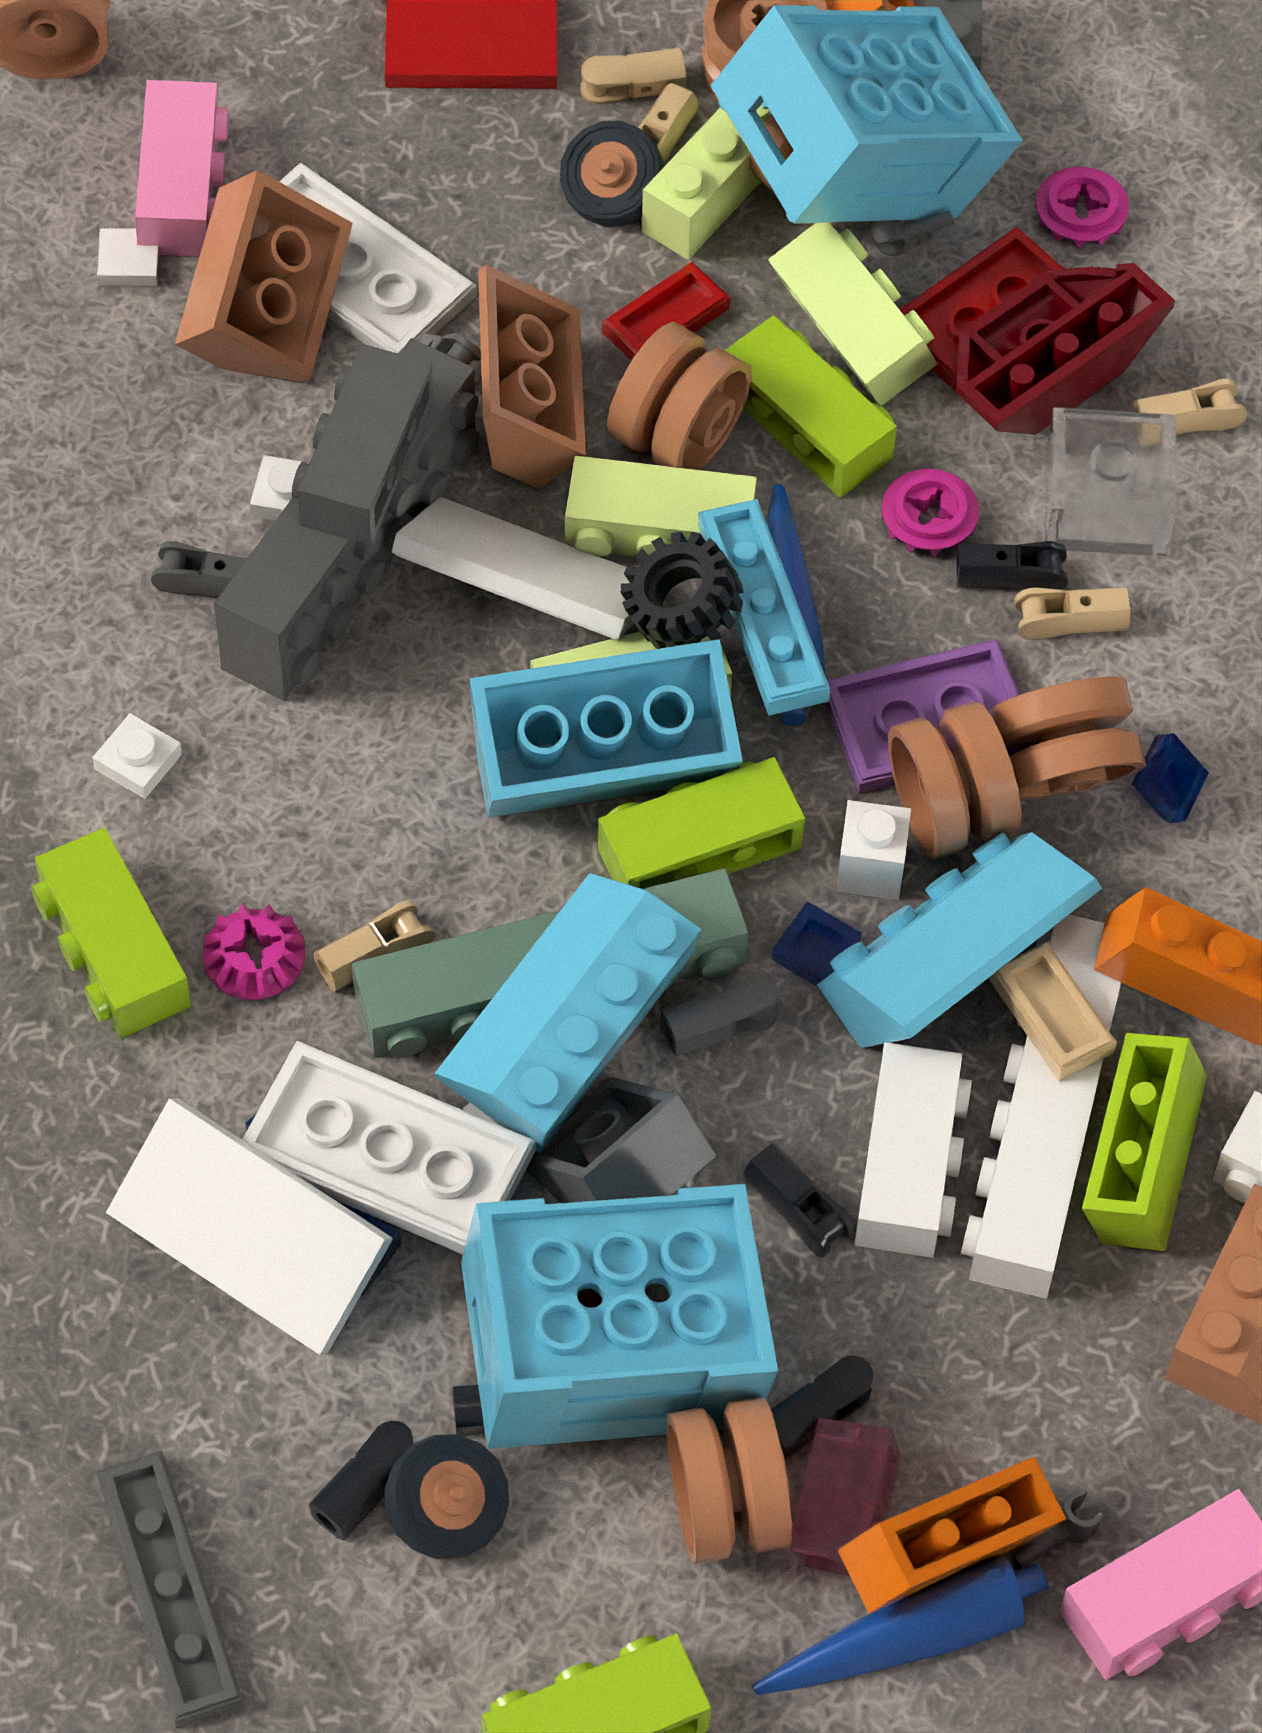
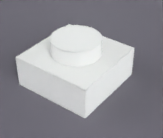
[250,455,307,521]
[92,713,182,799]

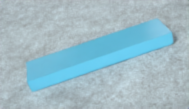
[698,499,830,715]

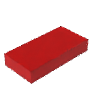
[602,261,730,361]

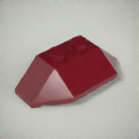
[956,263,1175,435]

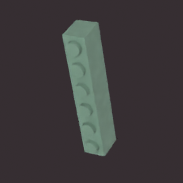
[352,868,749,1058]

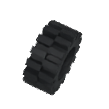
[620,531,744,649]

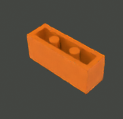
[1094,887,1262,1045]
[837,1456,1067,1614]

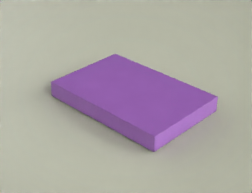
[825,639,1025,794]

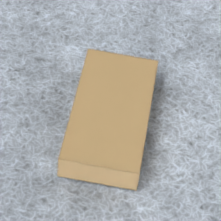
[989,941,1117,1081]

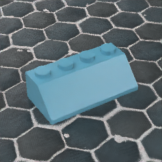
[469,639,743,818]
[817,832,1102,1048]
[434,873,701,1154]

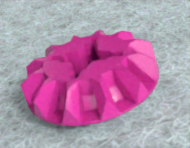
[1035,166,1129,249]
[881,469,979,557]
[202,903,306,1000]

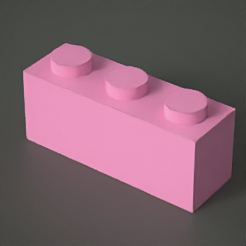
[135,80,229,257]
[1059,1489,1262,1681]

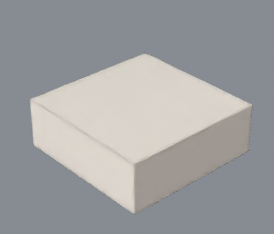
[97,228,159,286]

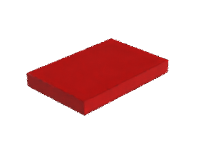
[385,0,557,89]
[899,226,1064,392]

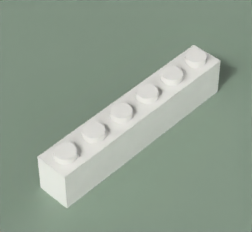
[961,915,1121,1299]

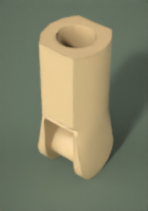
[581,48,686,104]
[638,83,699,164]
[1132,379,1247,441]
[1014,587,1130,640]
[314,900,435,992]

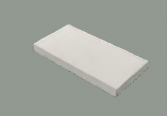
[279,163,477,354]
[392,497,634,640]
[242,1041,536,1254]
[106,1098,393,1355]

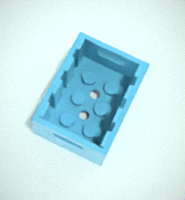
[711,5,1023,224]
[461,1184,778,1449]

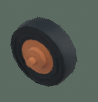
[560,121,665,227]
[385,1434,509,1559]

